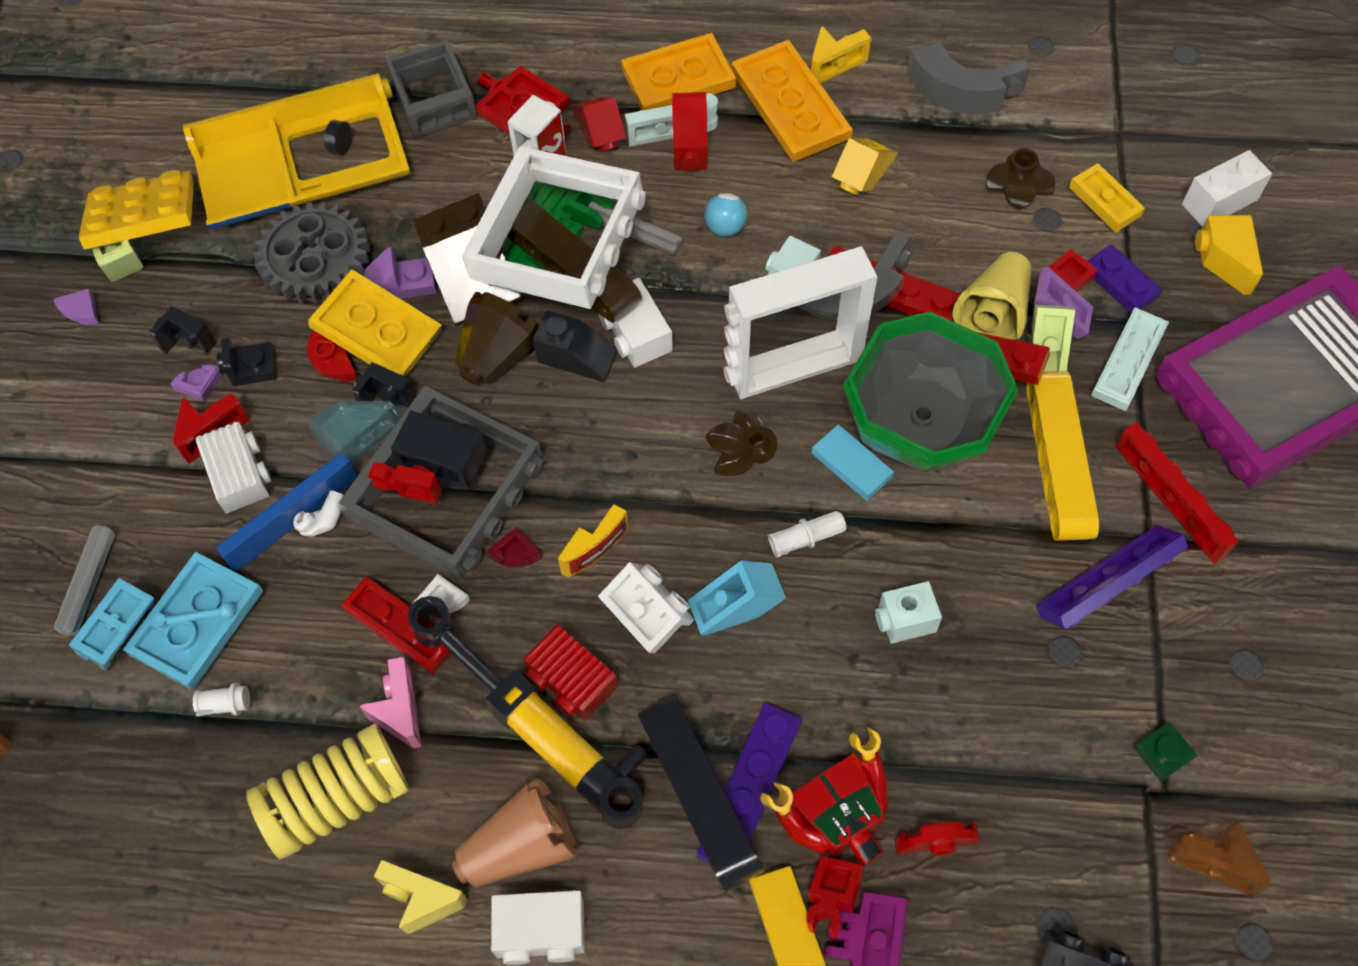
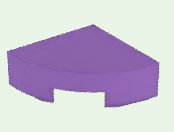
[53,289,99,325]
[170,365,224,402]

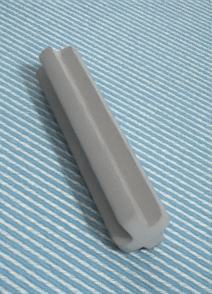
[588,202,682,255]
[54,525,115,636]

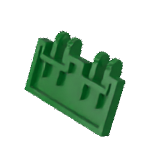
[502,181,615,271]

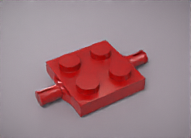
[476,66,570,137]

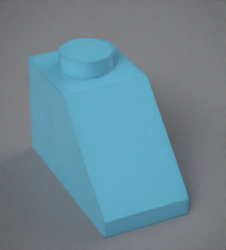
[688,560,786,635]

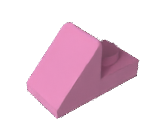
[360,657,421,749]

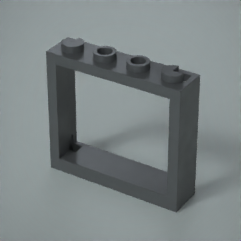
[338,386,543,580]

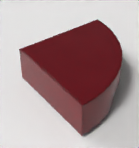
[487,527,542,568]

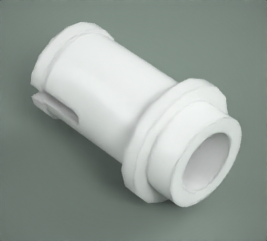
[193,683,250,717]

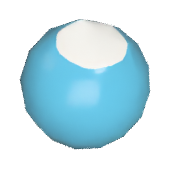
[704,193,748,237]

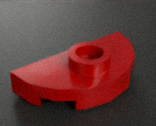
[307,330,357,382]
[894,821,981,856]

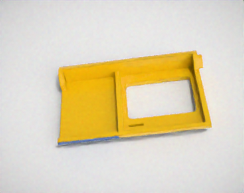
[183,73,411,230]

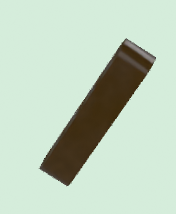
[507,198,642,323]

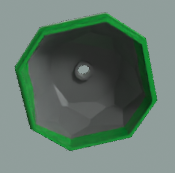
[843,312,1018,471]

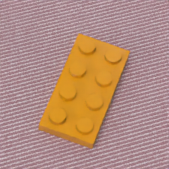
[731,40,853,162]

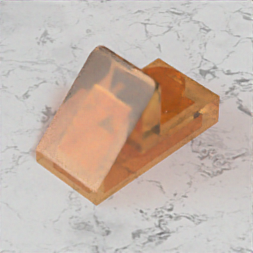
[1168,822,1270,896]

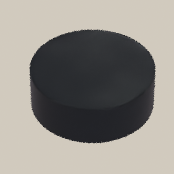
[324,120,352,155]

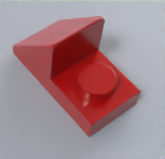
[172,393,250,464]

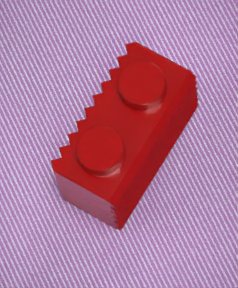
[523,624,618,721]

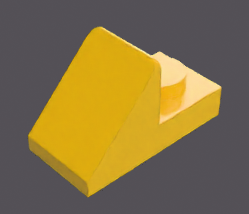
[811,26,871,83]

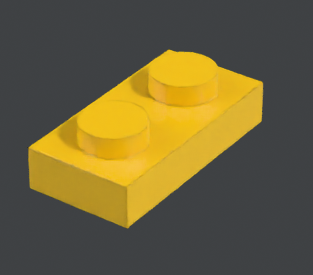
[1069,163,1145,233]

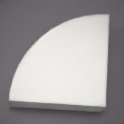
[413,574,470,613]

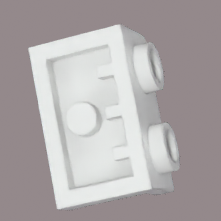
[598,562,694,653]

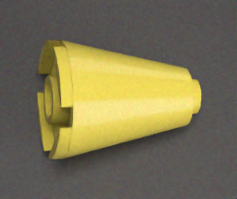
[952,252,1032,340]

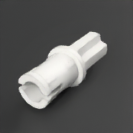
[768,511,846,558]

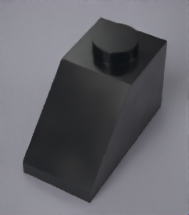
[533,310,618,383]

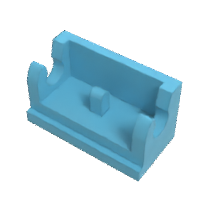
[69,578,155,671]

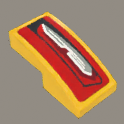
[558,504,629,577]

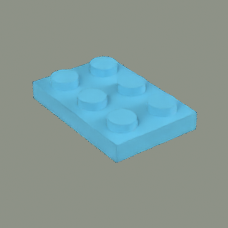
[123,552,263,691]

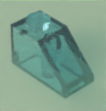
[307,401,400,464]

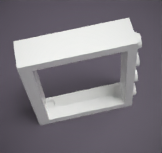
[461,146,646,309]
[723,246,877,399]

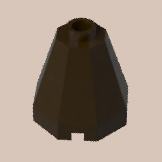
[455,291,539,386]

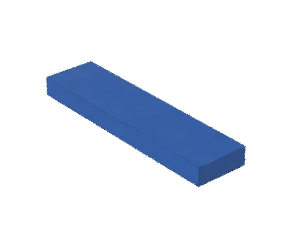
[215,453,358,573]

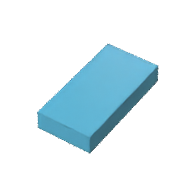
[811,424,894,501]

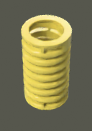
[246,723,410,860]

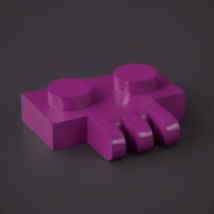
[824,892,909,966]

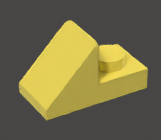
[374,860,468,934]

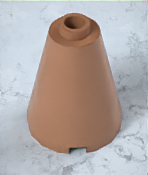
[452,778,578,888]

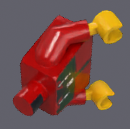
[760,727,888,867]

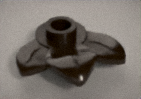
[986,148,1056,209]
[705,411,778,476]

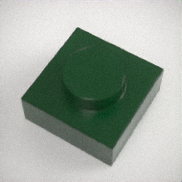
[1133,722,1198,782]

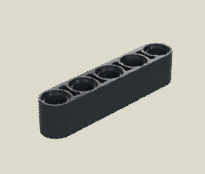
[638,694,765,892]

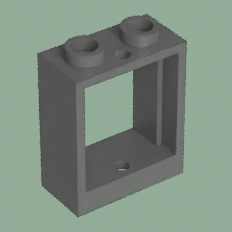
[385,40,477,138]

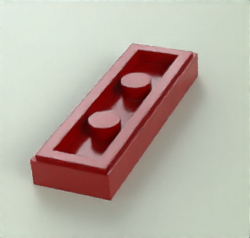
[340,576,451,675]

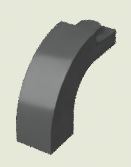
[907,41,1030,114]
[796,231,913,321]

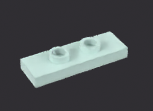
[1091,308,1169,411]

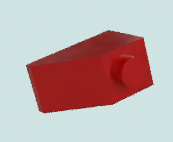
[672,92,707,171]
[571,96,626,151]

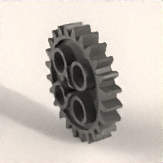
[253,201,371,304]

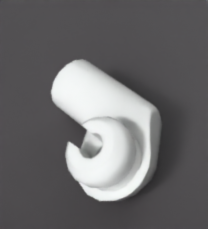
[293,491,344,537]

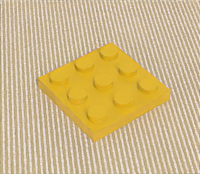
[78,170,194,250]

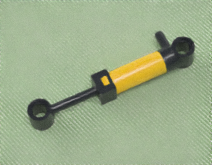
[408,596,648,829]

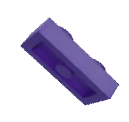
[1087,244,1163,314]

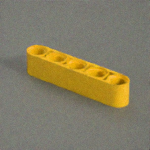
[1026,371,1099,541]

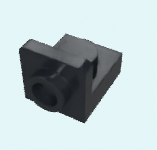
[149,306,217,353]
[217,337,277,387]
[352,362,417,411]

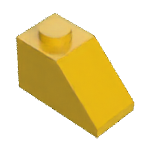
[832,138,898,194]
[1195,215,1263,295]

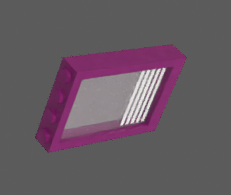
[1155,265,1358,489]

